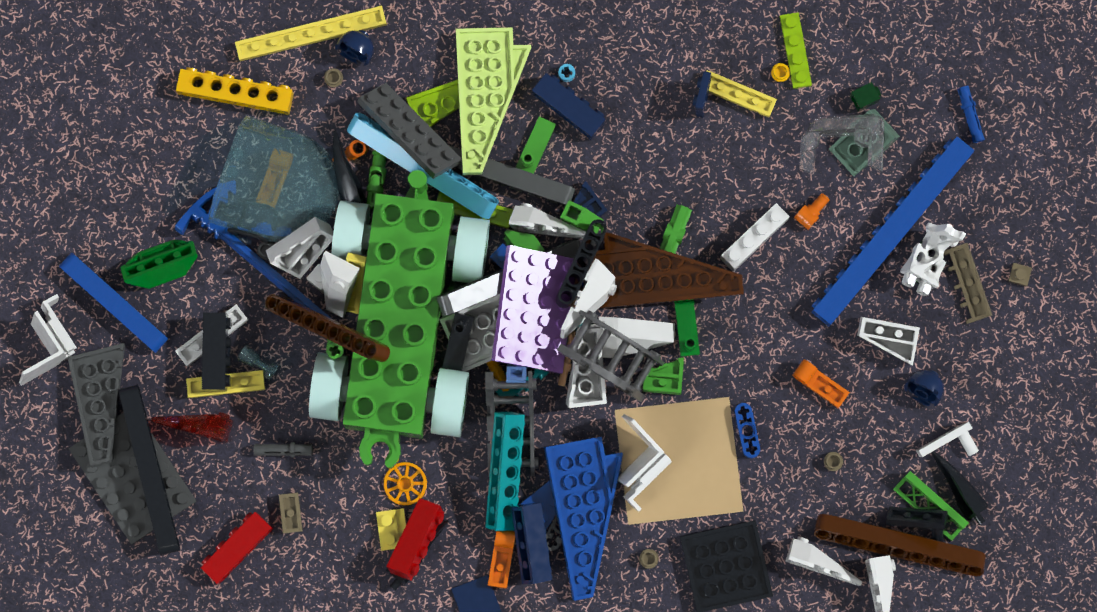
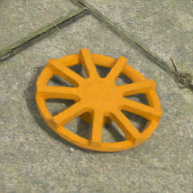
[384,462,427,506]

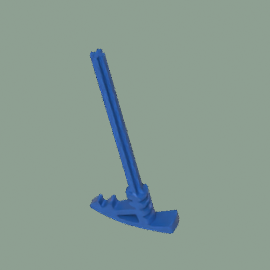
[175,181,333,320]

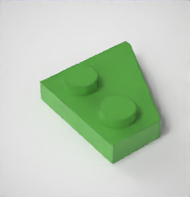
[642,357,684,395]

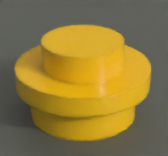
[771,63,790,82]

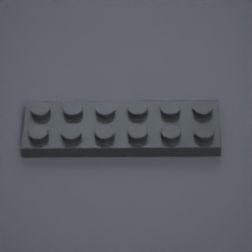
[357,83,462,179]

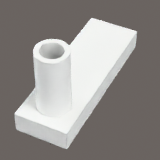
[916,422,979,457]

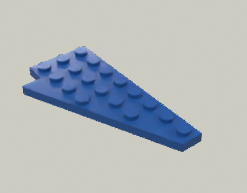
[544,437,623,601]

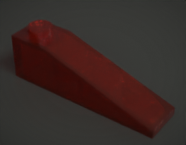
[151,412,233,443]

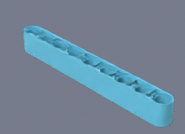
[347,112,499,219]

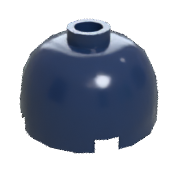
[335,30,374,66]
[904,370,944,406]

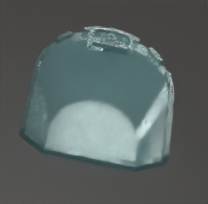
[209,115,339,242]

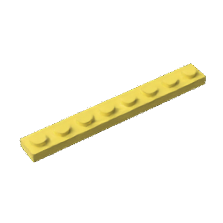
[235,6,387,61]

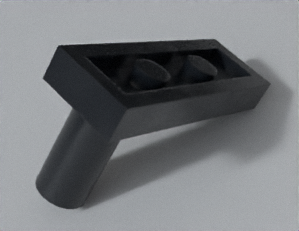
[442,312,475,371]
[886,506,948,542]

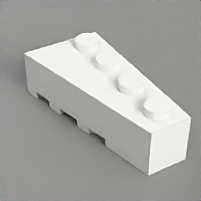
[566,324,607,408]

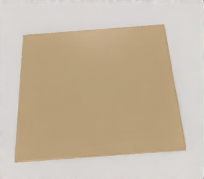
[615,397,743,525]

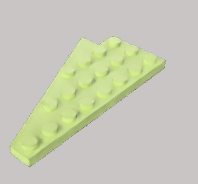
[456,27,531,175]

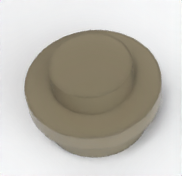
[324,68,343,88]
[824,452,843,471]
[639,549,659,569]

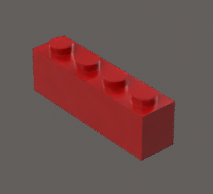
[386,498,444,581]
[201,512,273,585]

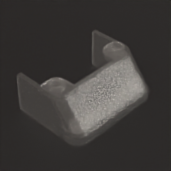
[800,114,884,175]

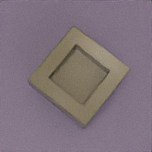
[1008,263,1032,287]

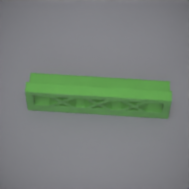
[893,471,969,541]

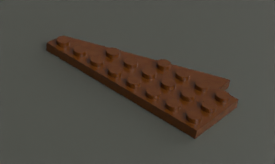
[588,232,744,309]

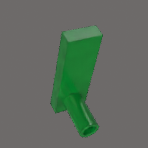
[674,300,700,357]

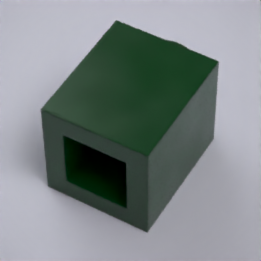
[850,82,881,112]

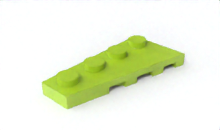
[406,80,459,127]

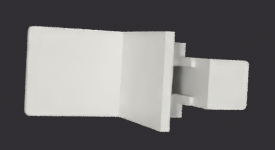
[19,294,77,386]
[618,414,672,511]

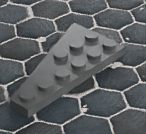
[68,343,125,468]

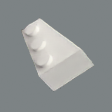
[266,217,333,279]
[857,317,920,366]

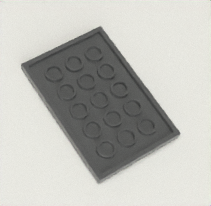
[68,412,197,545]

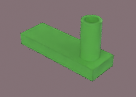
[515,117,556,174]

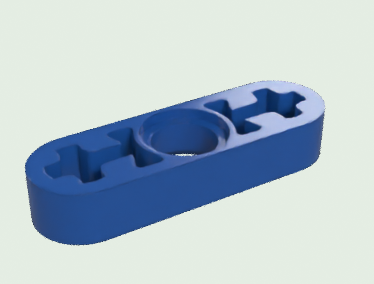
[734,403,760,459]

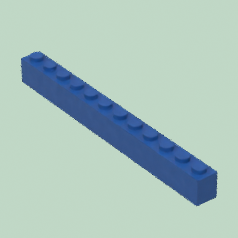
[811,137,975,327]

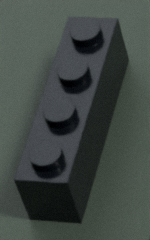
[202,313,232,392]

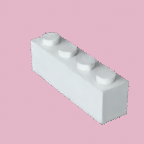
[720,203,790,272]

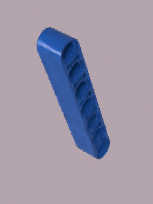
[59,252,168,353]

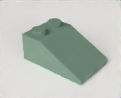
[829,109,900,177]

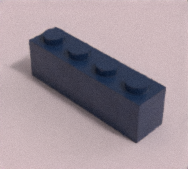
[532,73,606,140]
[511,503,552,584]

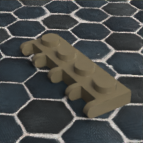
[944,243,993,324]

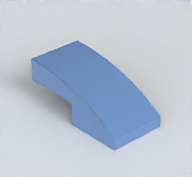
[506,364,527,383]

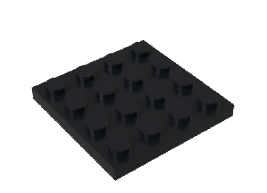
[680,520,773,612]

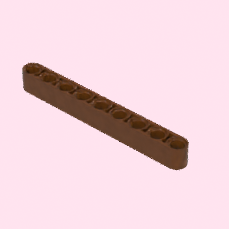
[265,294,390,362]
[814,514,986,577]

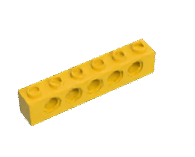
[176,67,294,115]

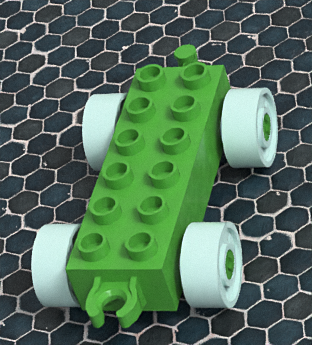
[309,170,490,469]

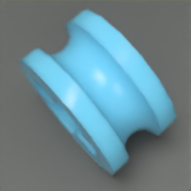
[558,64,575,82]

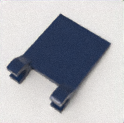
[451,575,501,612]

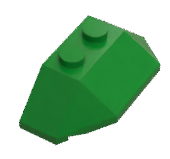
[120,240,198,289]

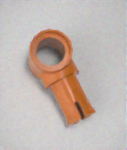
[332,139,369,162]
[794,193,829,230]

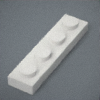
[175,304,248,367]

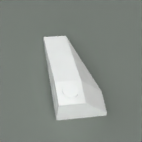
[509,203,586,239]
[320,251,360,318]
[560,258,617,339]
[599,317,675,358]
[785,537,862,586]
[865,555,896,612]

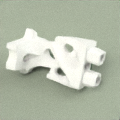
[900,223,966,296]

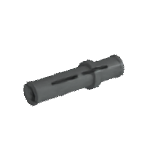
[254,442,313,458]

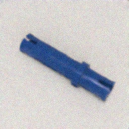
[957,86,985,144]

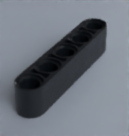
[555,219,607,308]

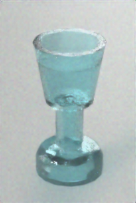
[237,345,280,381]

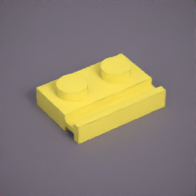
[376,508,406,551]

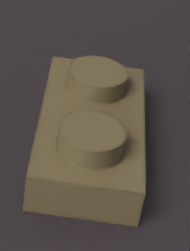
[279,493,303,534]

